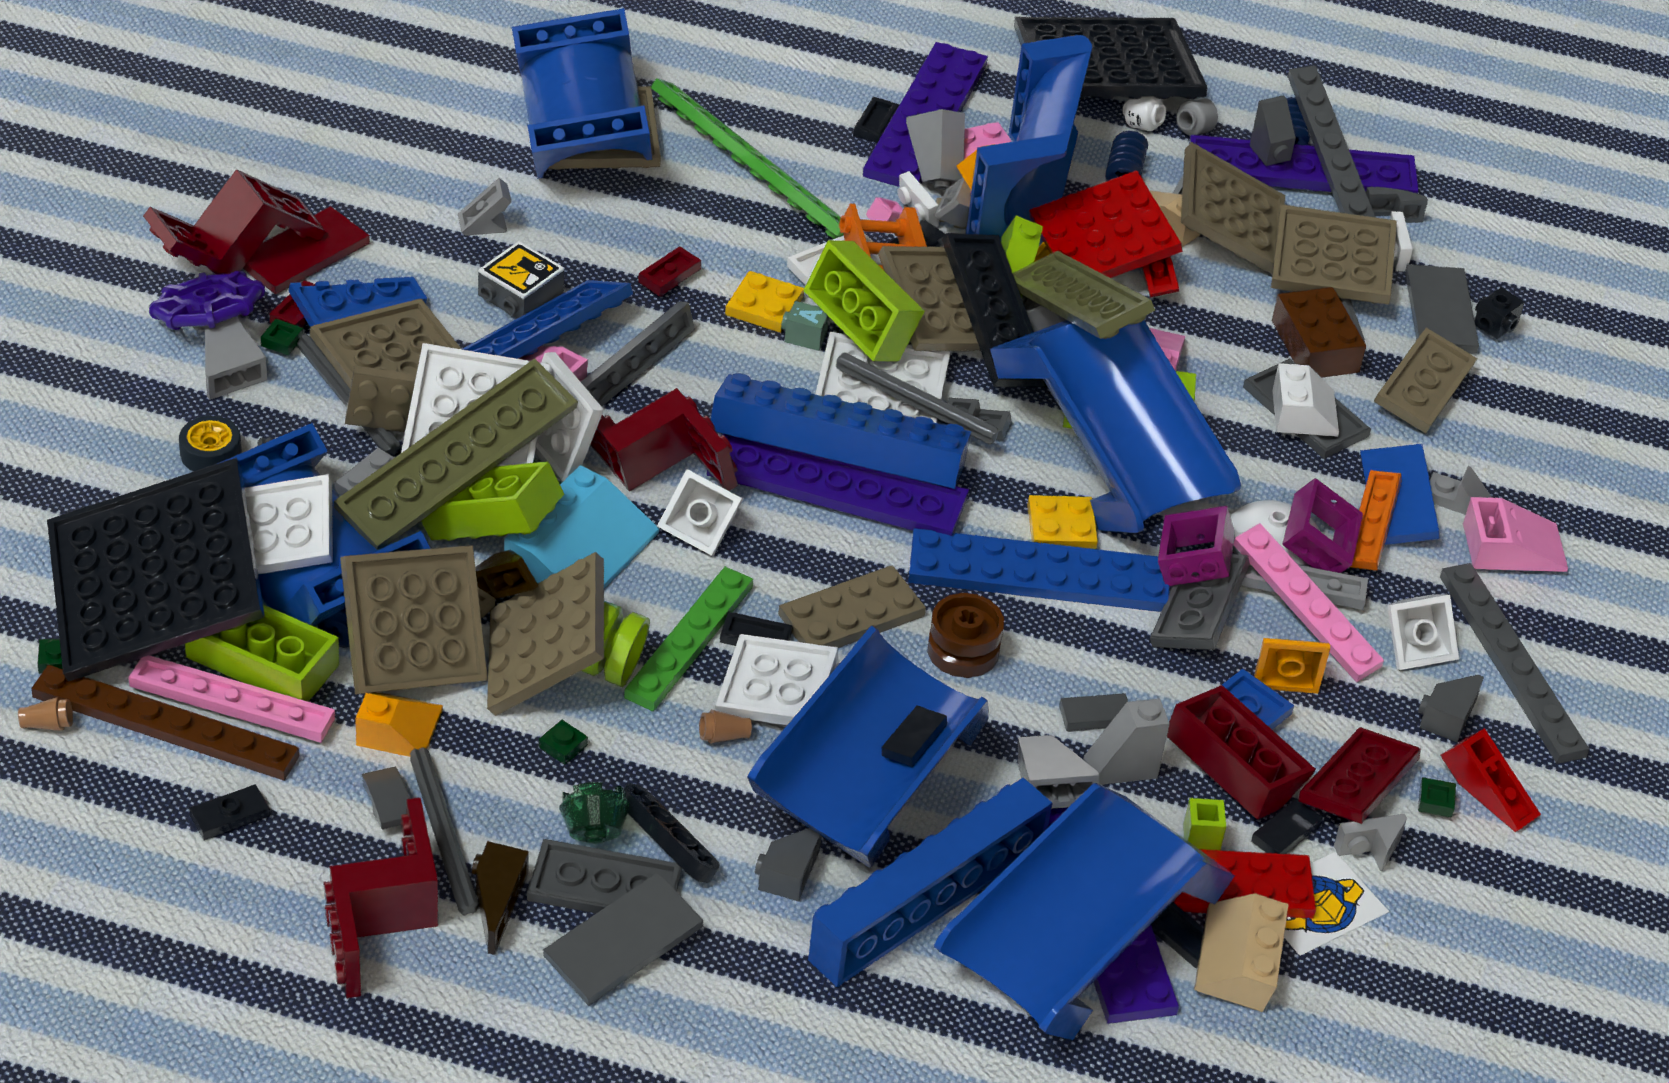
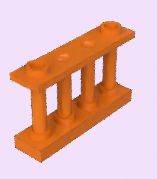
[839,203,927,270]

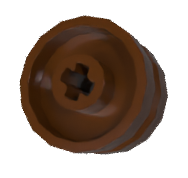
[927,593,1004,678]

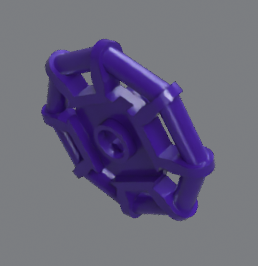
[149,271,265,330]

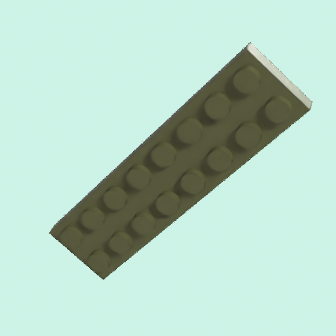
[1013,251,1155,339]
[334,358,578,550]

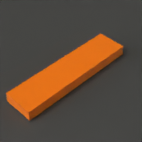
[1350,470,1402,571]

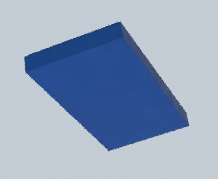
[1360,444,1439,545]

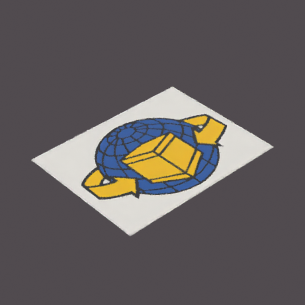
[1284,852,1389,956]

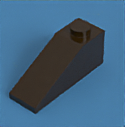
[475,550,539,599]
[472,841,529,955]

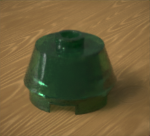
[559,782,630,844]

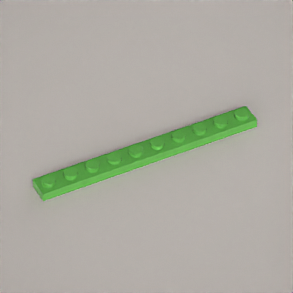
[651,78,843,239]

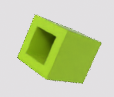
[1183,798,1226,850]

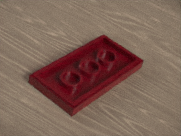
[242,206,370,295]
[1299,727,1421,824]

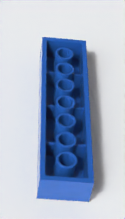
[711,373,972,489]
[808,778,1052,987]

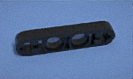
[618,783,720,883]

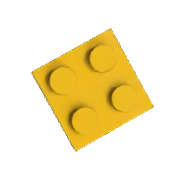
[725,271,804,333]
[1027,495,1098,549]

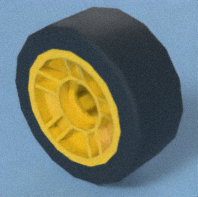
[179,415,242,471]

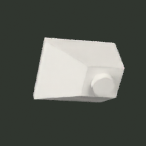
[657,469,743,556]
[1388,594,1459,670]

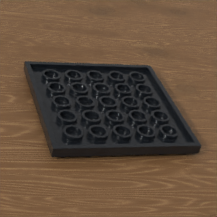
[1014,17,1207,99]
[47,458,265,682]

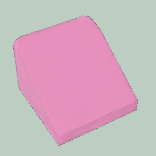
[866,197,903,221]

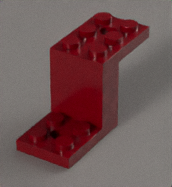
[143,169,326,275]
[590,388,738,491]
[323,797,438,998]

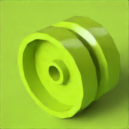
[581,601,650,687]

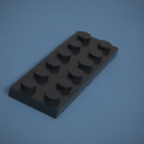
[942,233,1047,387]

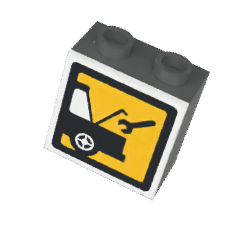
[478,241,564,318]

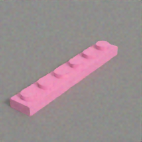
[1233,523,1384,683]
[129,655,335,743]

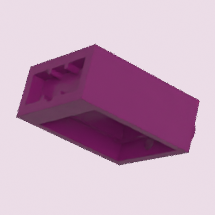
[1282,478,1363,573]
[1158,506,1235,586]

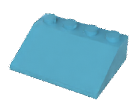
[504,465,659,589]

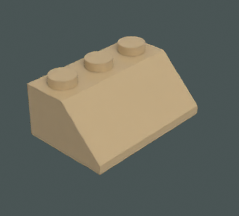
[1194,893,1289,1012]

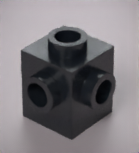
[1474,287,1525,339]

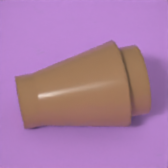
[18,696,73,731]
[699,709,752,744]

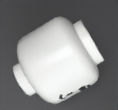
[1123,96,1166,131]

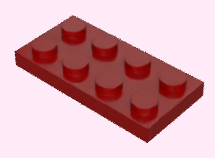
[1173,849,1316,919]

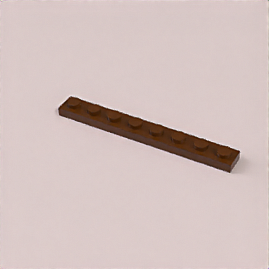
[31,665,300,781]

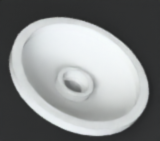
[1231,500,1320,566]

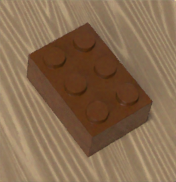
[1272,287,1366,378]

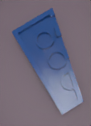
[288,277,427,326]

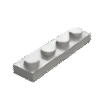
[1240,554,1368,610]

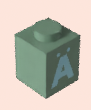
[781,301,829,351]

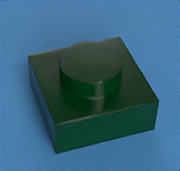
[260,319,303,356]
[37,639,63,674]
[539,720,588,765]
[1418,777,1456,818]

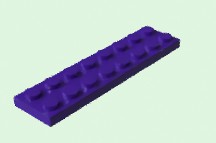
[862,42,988,187]
[1189,134,1418,194]
[706,434,969,536]
[1048,807,1179,1024]

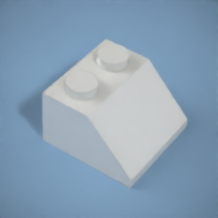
[1272,363,1339,437]

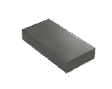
[1059,693,1128,731]

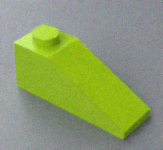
[1001,216,1043,298]

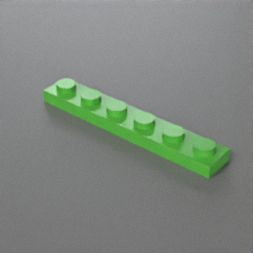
[624,566,753,712]

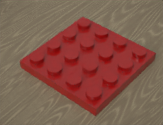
[1029,170,1183,278]

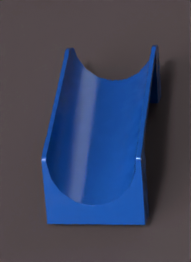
[512,8,652,179]
[966,35,1092,246]
[990,320,1241,533]
[217,423,431,627]
[747,626,989,868]
[934,783,1235,1040]

